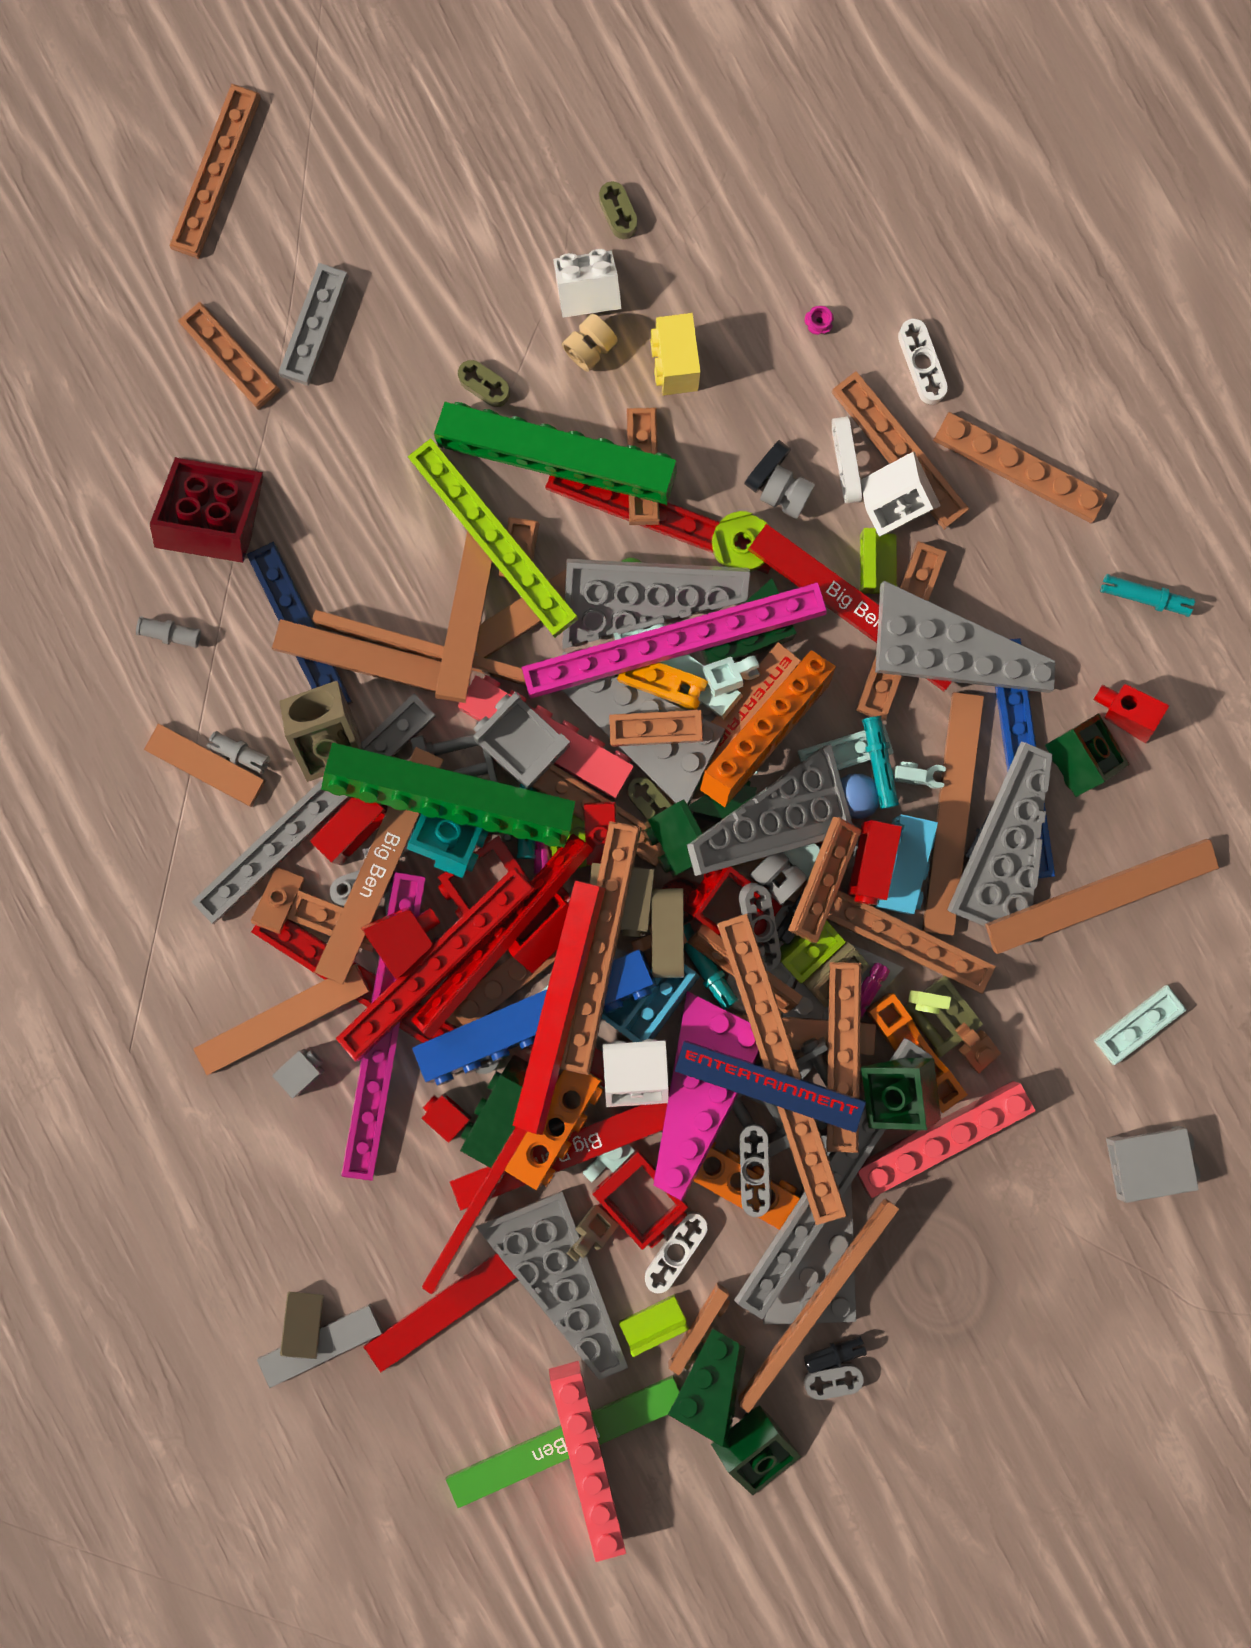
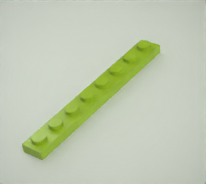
[407,438,579,638]

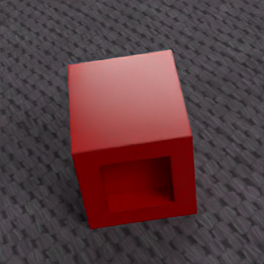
[421,1093,472,1143]

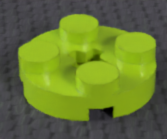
[712,511,767,572]

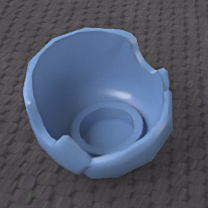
[840,774,880,819]

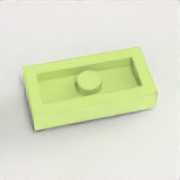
[908,990,951,1014]

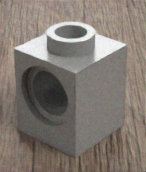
[272,1049,325,1099]

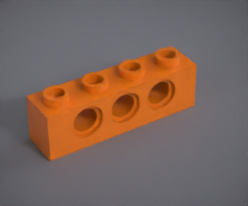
[504,1070,604,1190]
[694,1141,800,1230]

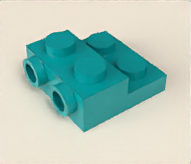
[407,814,489,878]

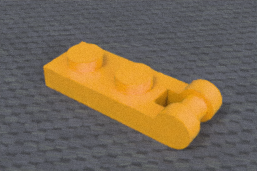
[617,662,708,710]

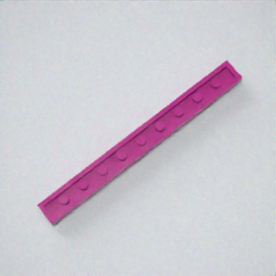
[522,583,827,699]
[341,872,426,1181]

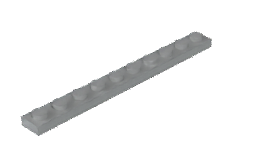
[191,693,436,924]
[734,1038,933,1320]

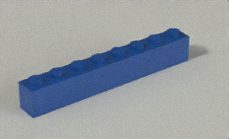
[412,950,657,1086]

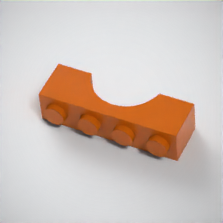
[866,993,968,1113]

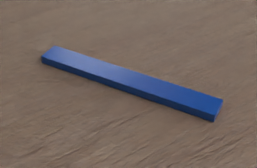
[995,638,1055,879]

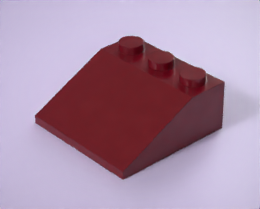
[150,457,263,563]

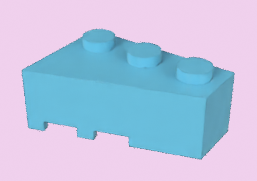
[874,814,938,915]
[602,964,700,1042]

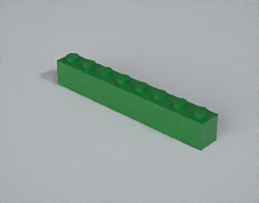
[434,402,677,505]
[321,742,575,848]

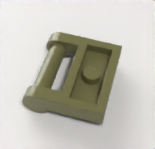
[904,976,983,1058]

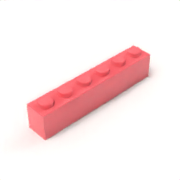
[458,675,634,800]
[857,1081,1035,1199]
[549,1361,626,1562]

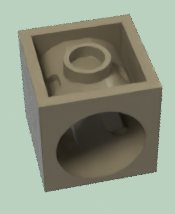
[279,681,363,782]
[590,863,654,938]

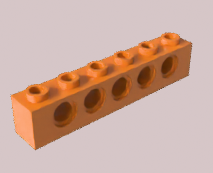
[700,650,836,807]

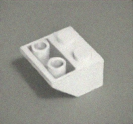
[553,249,622,318]
[860,451,941,536]
[603,1039,668,1107]

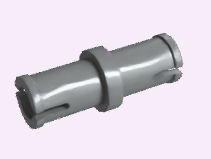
[136,616,201,648]
[207,731,270,774]

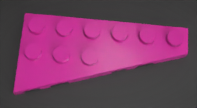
[653,991,760,1201]

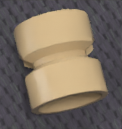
[561,313,618,372]

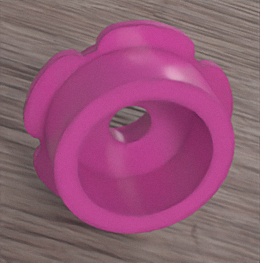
[804,305,834,335]

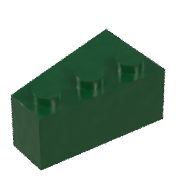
[701,578,796,665]
[460,1055,529,1168]
[668,1328,746,1448]

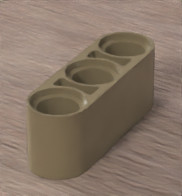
[652,888,684,978]

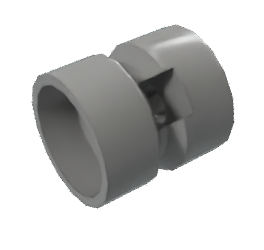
[760,465,815,519]
[749,852,808,905]

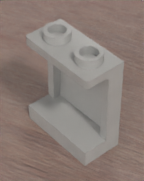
[473,692,570,790]
[1106,1126,1200,1203]

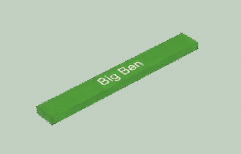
[446,1375,680,1508]

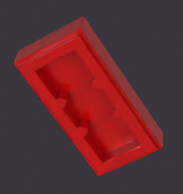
[584,802,616,865]

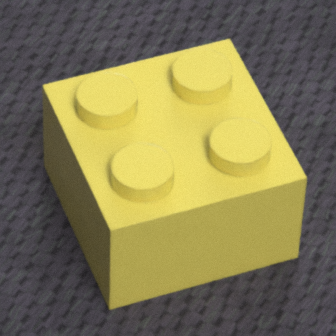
[650,313,701,396]

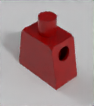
[1093,684,1169,743]
[361,907,440,979]

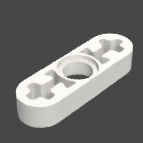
[898,319,948,405]
[832,416,862,504]
[645,1211,707,1293]

